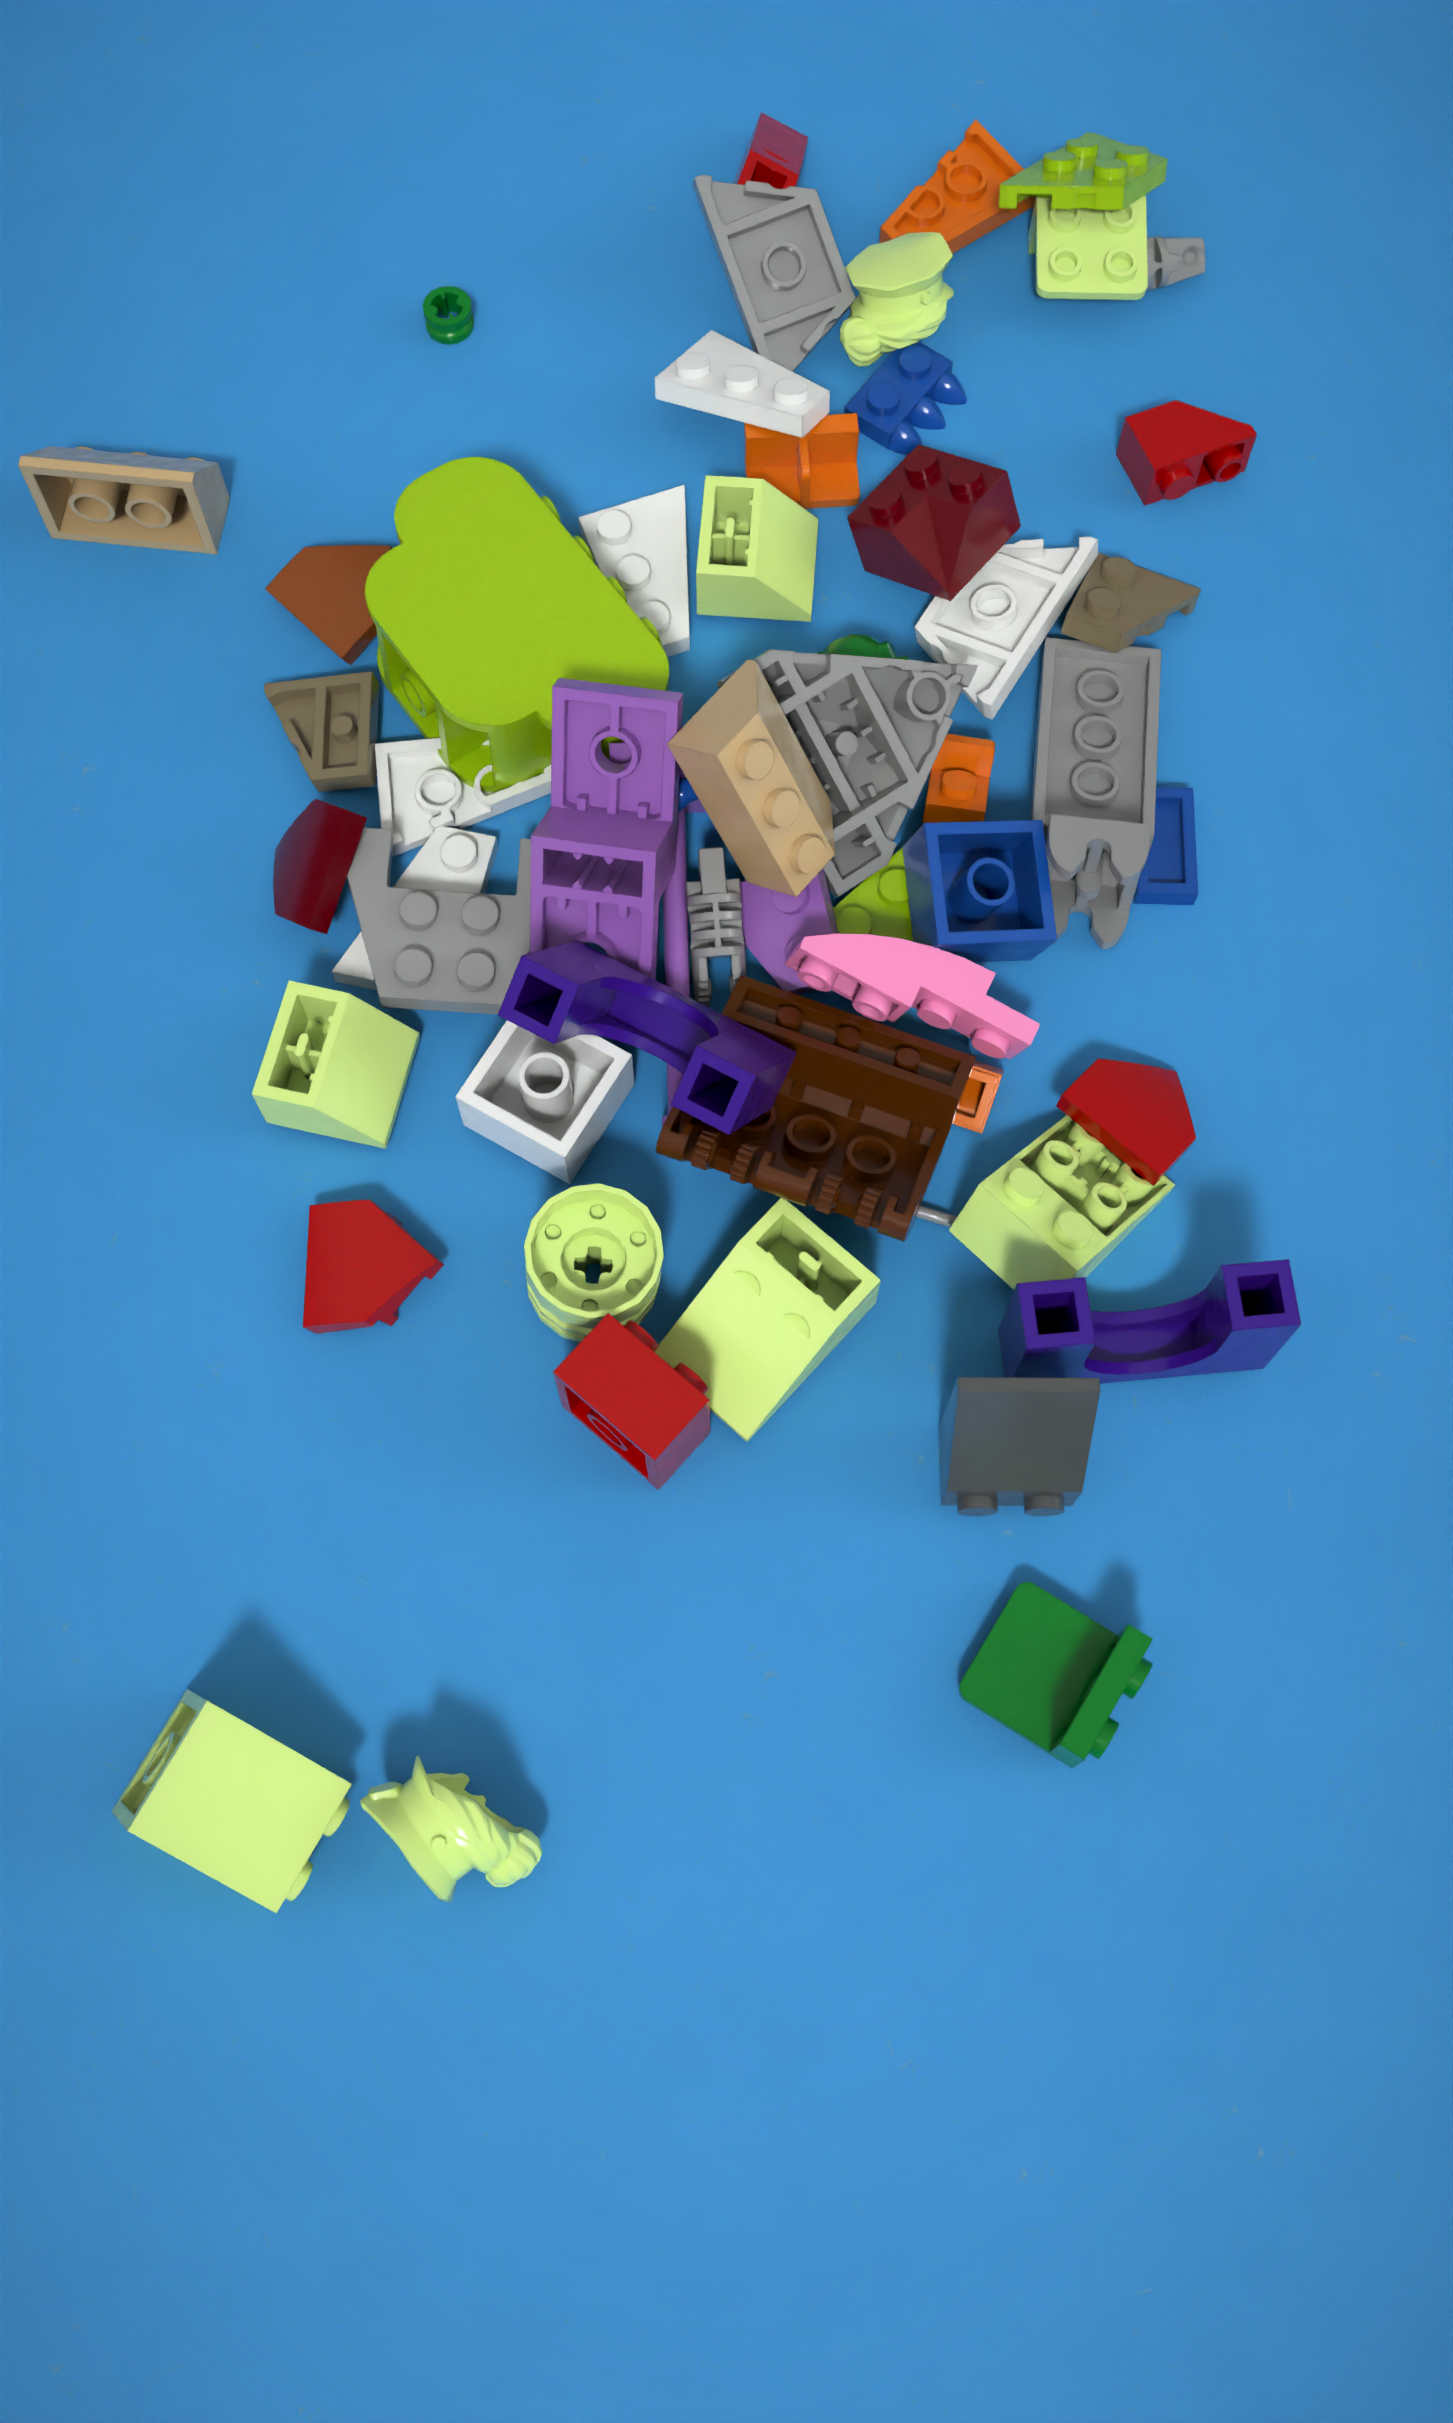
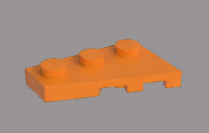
[879,120,1036,254]

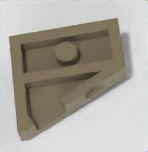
[1061,553,1201,653]
[264,671,379,792]

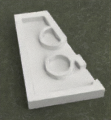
[655,330,830,438]
[578,485,690,657]
[375,738,551,857]
[331,826,498,990]

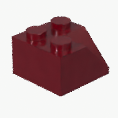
[847,444,1021,601]

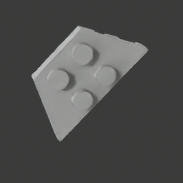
[692,175,856,372]

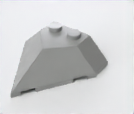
[717,649,978,897]

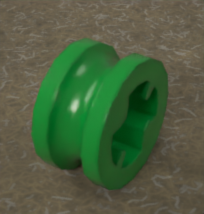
[423,286,474,345]

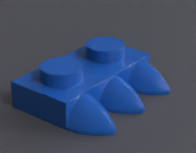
[844,341,967,455]

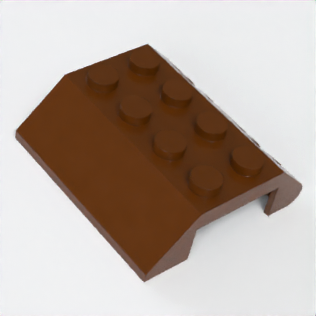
[656,975,976,1242]

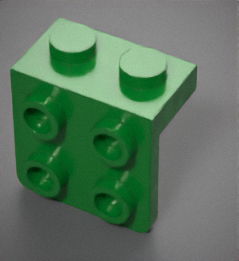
[958,1582,1153,1768]

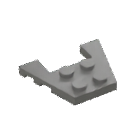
[347,827,531,1015]

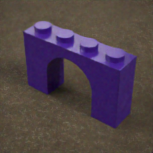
[497,940,797,1135]
[998,1259,1301,1384]

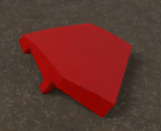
[1056,1059,1196,1186]
[303,1200,444,1334]

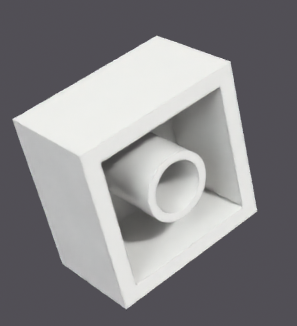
[455,1020,635,1184]

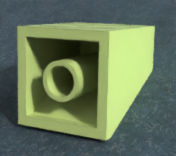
[111,1689,352,1914]

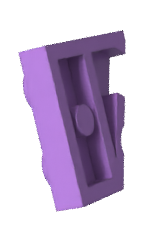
[740,868,839,995]

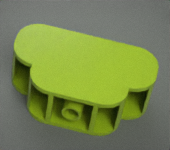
[365,457,669,792]

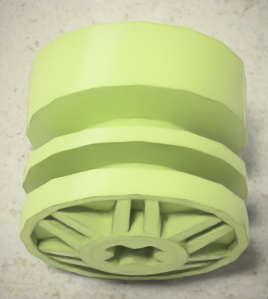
[524,1183,664,1342]

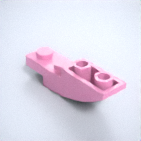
[784,933,1040,1060]

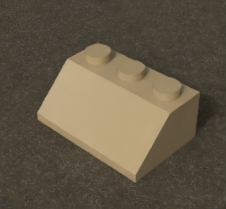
[18,446,230,554]
[667,659,835,897]

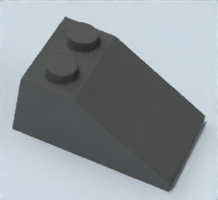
[939,1377,1100,1516]

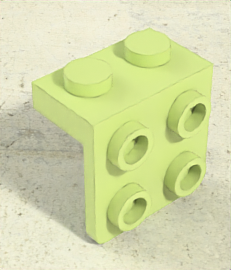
[1028,196,1148,300]

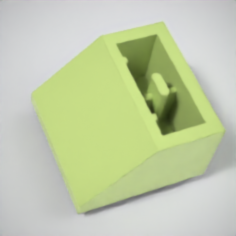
[696,475,819,622]
[252,980,420,1149]

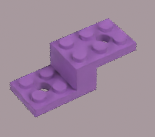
[530,678,683,980]

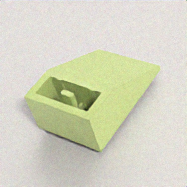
[948,1115,1175,1290]
[655,1198,881,1442]

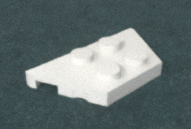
[915,537,1098,720]

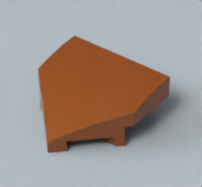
[265,545,392,665]

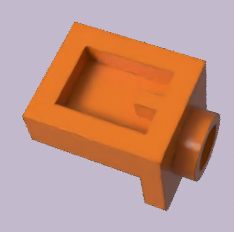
[922,734,995,823]

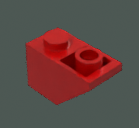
[1116,400,1257,506]

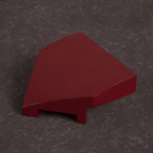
[273,799,367,934]

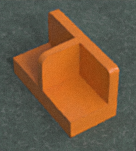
[744,413,860,509]

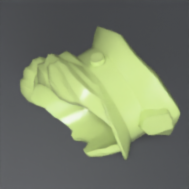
[840,232,954,367]
[360,1756,543,1902]

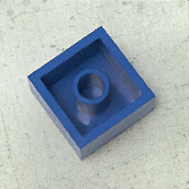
[902,820,1057,963]

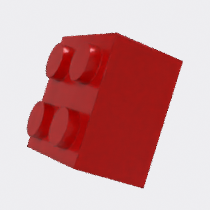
[553,1313,711,1490]

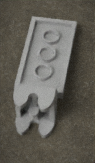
[1030,637,1161,949]

